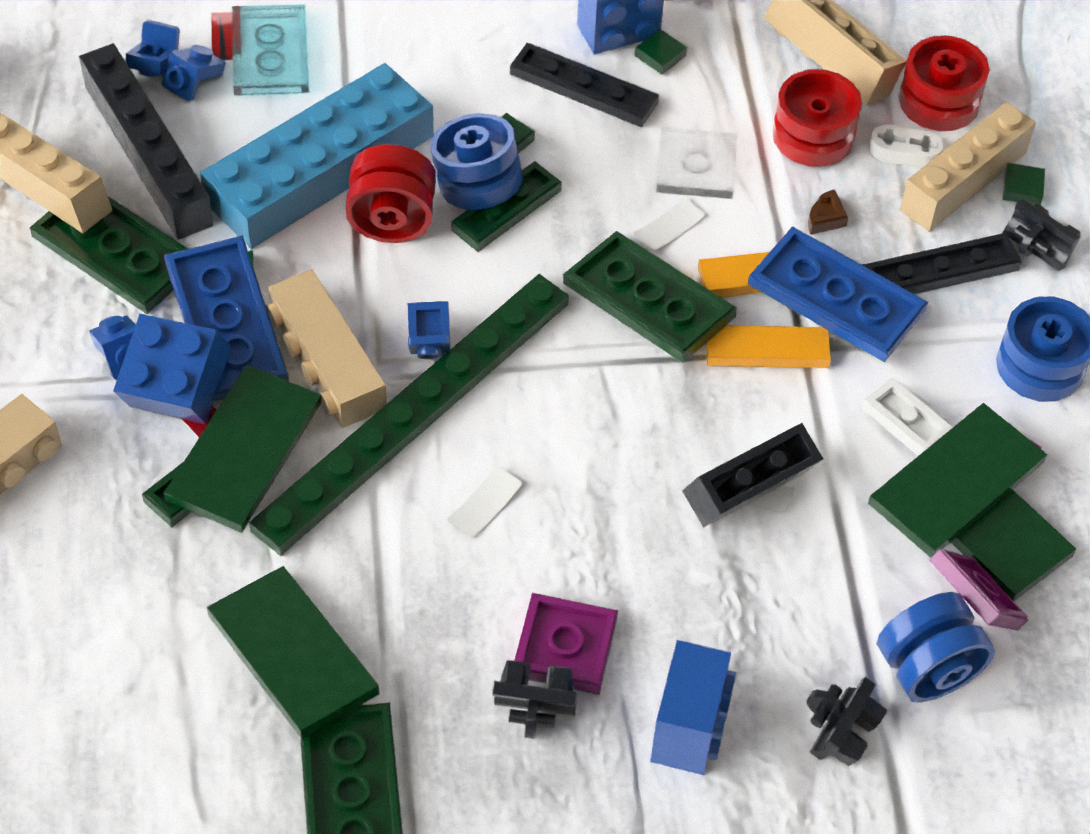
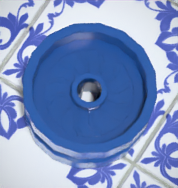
[430,113,523,210]
[996,296,1090,402]
[876,592,996,703]

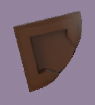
[808,189,848,234]

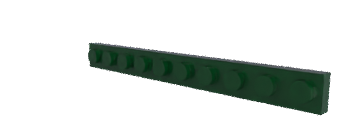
[249,274,569,556]

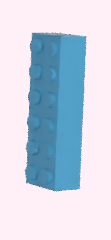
[200,62,434,249]

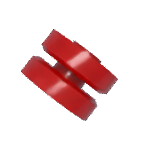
[898,35,990,131]
[772,69,862,167]
[345,144,436,243]

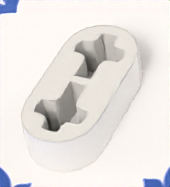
[869,124,944,169]

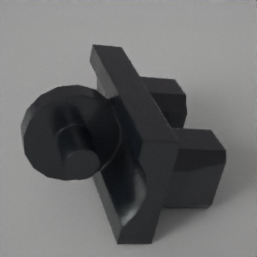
[1002,199,1081,271]
[492,660,577,739]
[806,677,888,766]

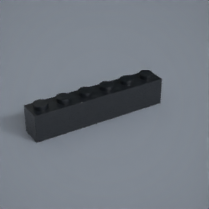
[79,43,214,240]

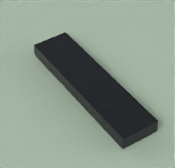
[510,42,659,128]
[862,232,1022,294]

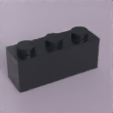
[682,422,824,528]

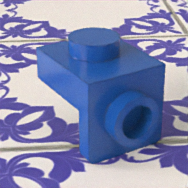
[125,20,180,77]
[162,45,226,101]
[407,301,451,359]
[89,315,136,380]

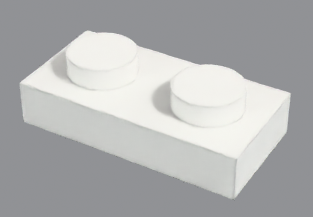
[862,377,953,456]

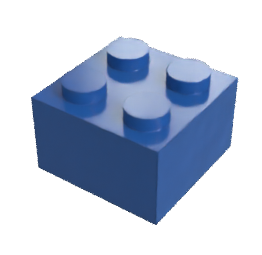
[577,0,664,55]
[113,314,232,424]
[650,640,737,775]

